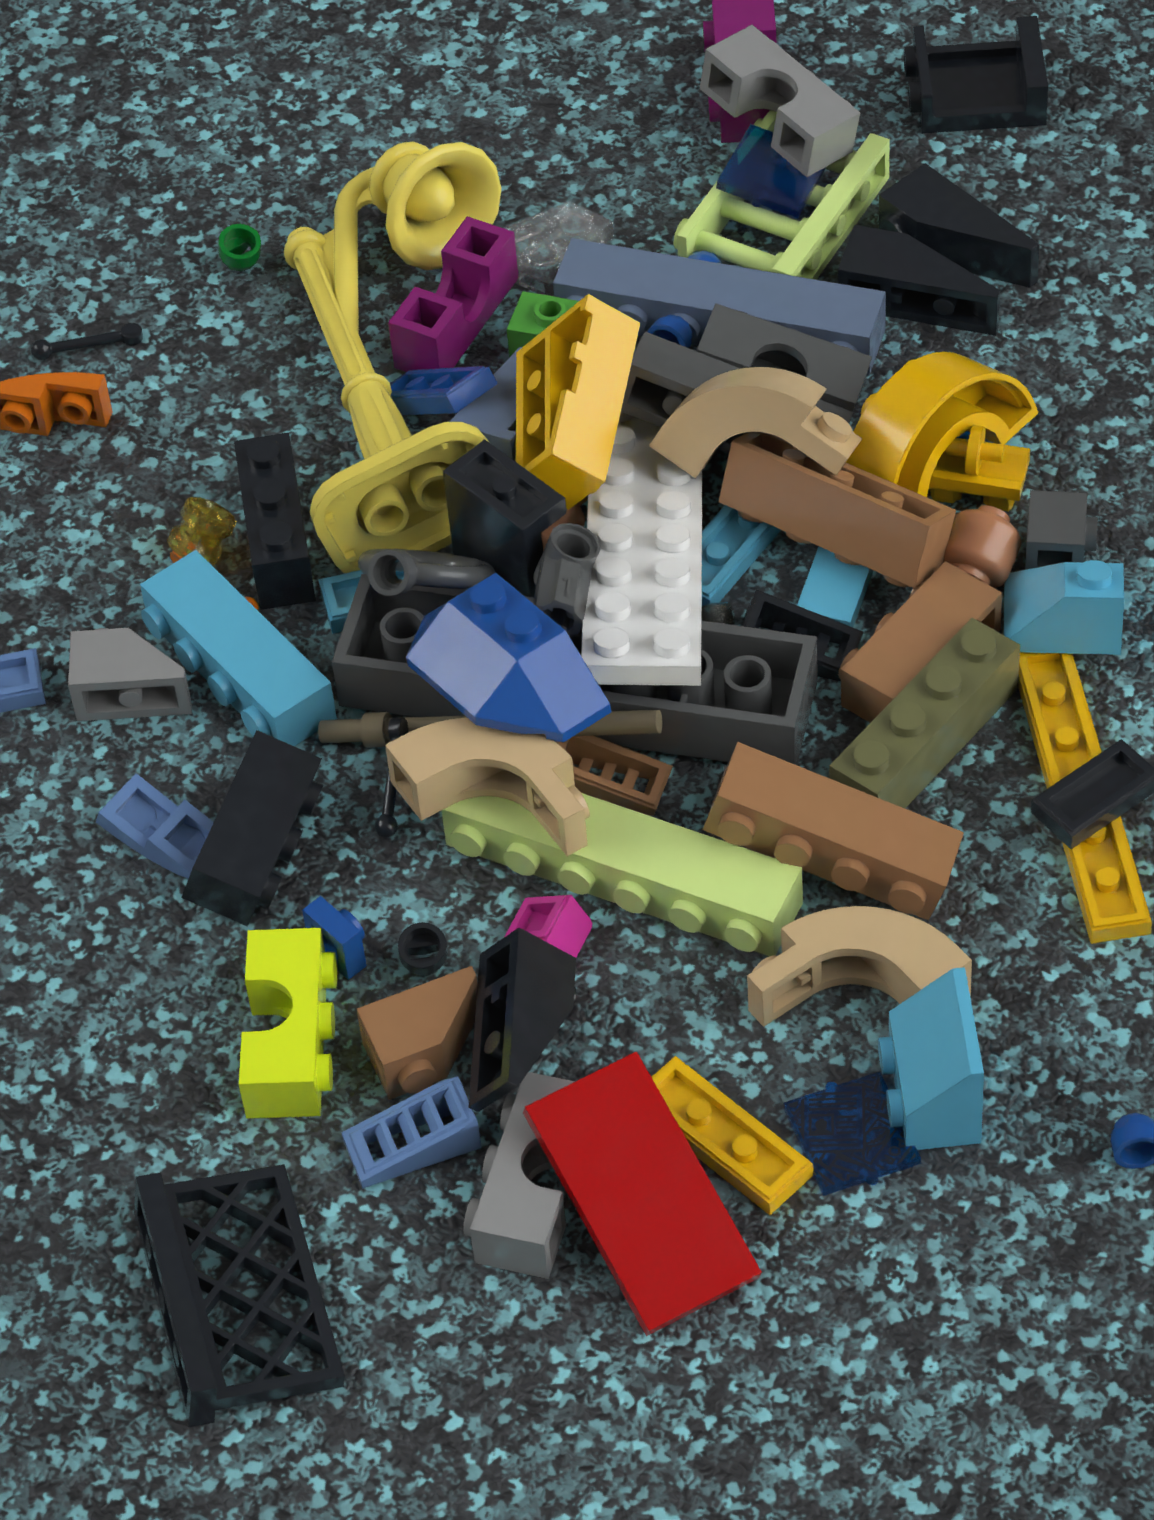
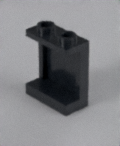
[903,16,1048,134]
[443,439,566,598]

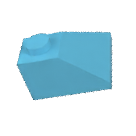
[1004,560,1124,655]

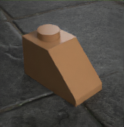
[356,966,478,1100]

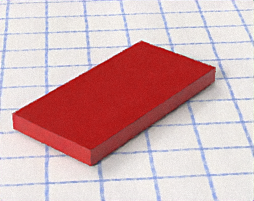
[523,1051,762,1336]

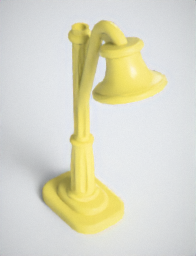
[284,141,501,573]

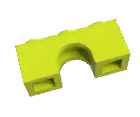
[239,928,337,1119]

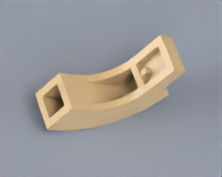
[649,367,862,479]
[385,717,590,856]
[747,906,972,1027]

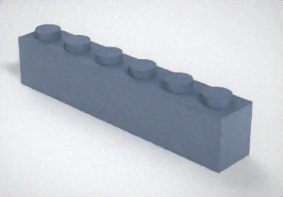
[553,238,886,376]

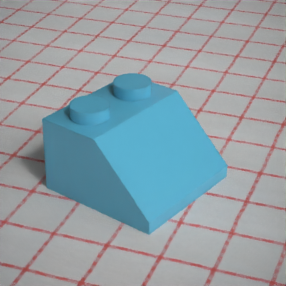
[878,967,984,1151]

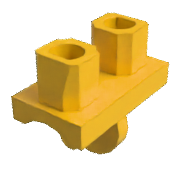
[929,425,1030,512]

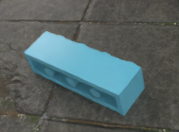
[140,550,337,746]

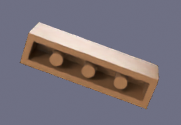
[718,432,956,588]
[702,742,964,921]

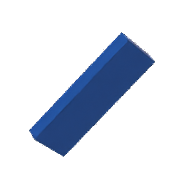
[390,366,498,415]

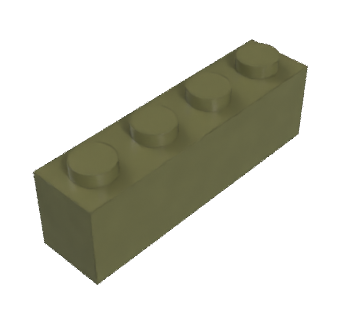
[829,618,1020,808]

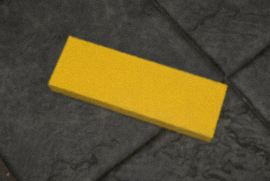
[652,1056,813,1215]

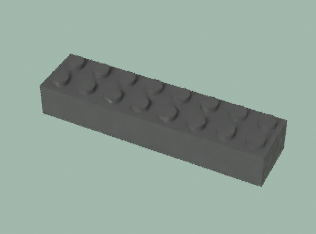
[332,574,818,765]

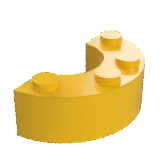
[846,352,1038,497]

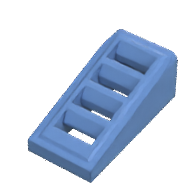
[341,1076,481,1189]

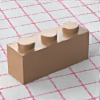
[838,561,1002,723]

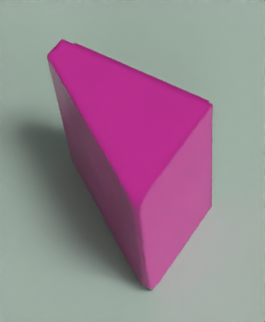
[504,895,593,958]

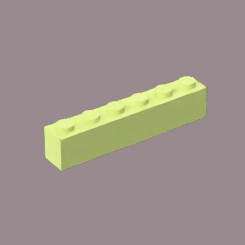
[441,793,803,956]

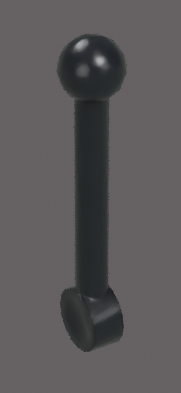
[31,323,143,360]
[374,718,409,838]

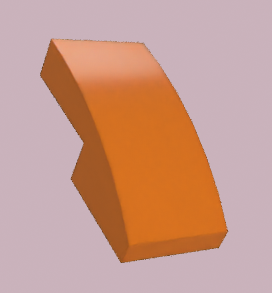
[0,372,113,436]

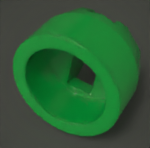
[218,224,261,272]

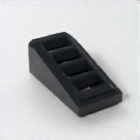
[741,590,863,681]

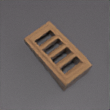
[555,735,673,816]

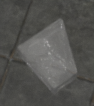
[504,201,613,296]

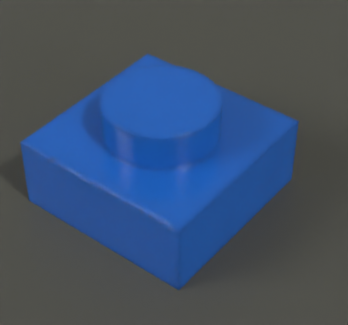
[302,896,367,980]

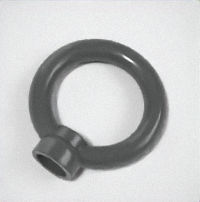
[358,549,495,596]

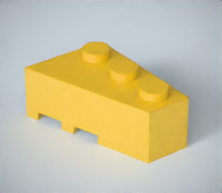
[516,294,640,510]

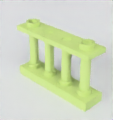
[673,110,890,280]

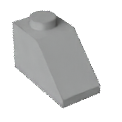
[68,628,192,721]

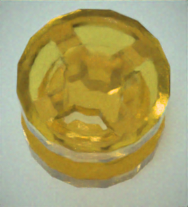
[167,497,237,566]

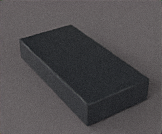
[1031,739,1154,849]

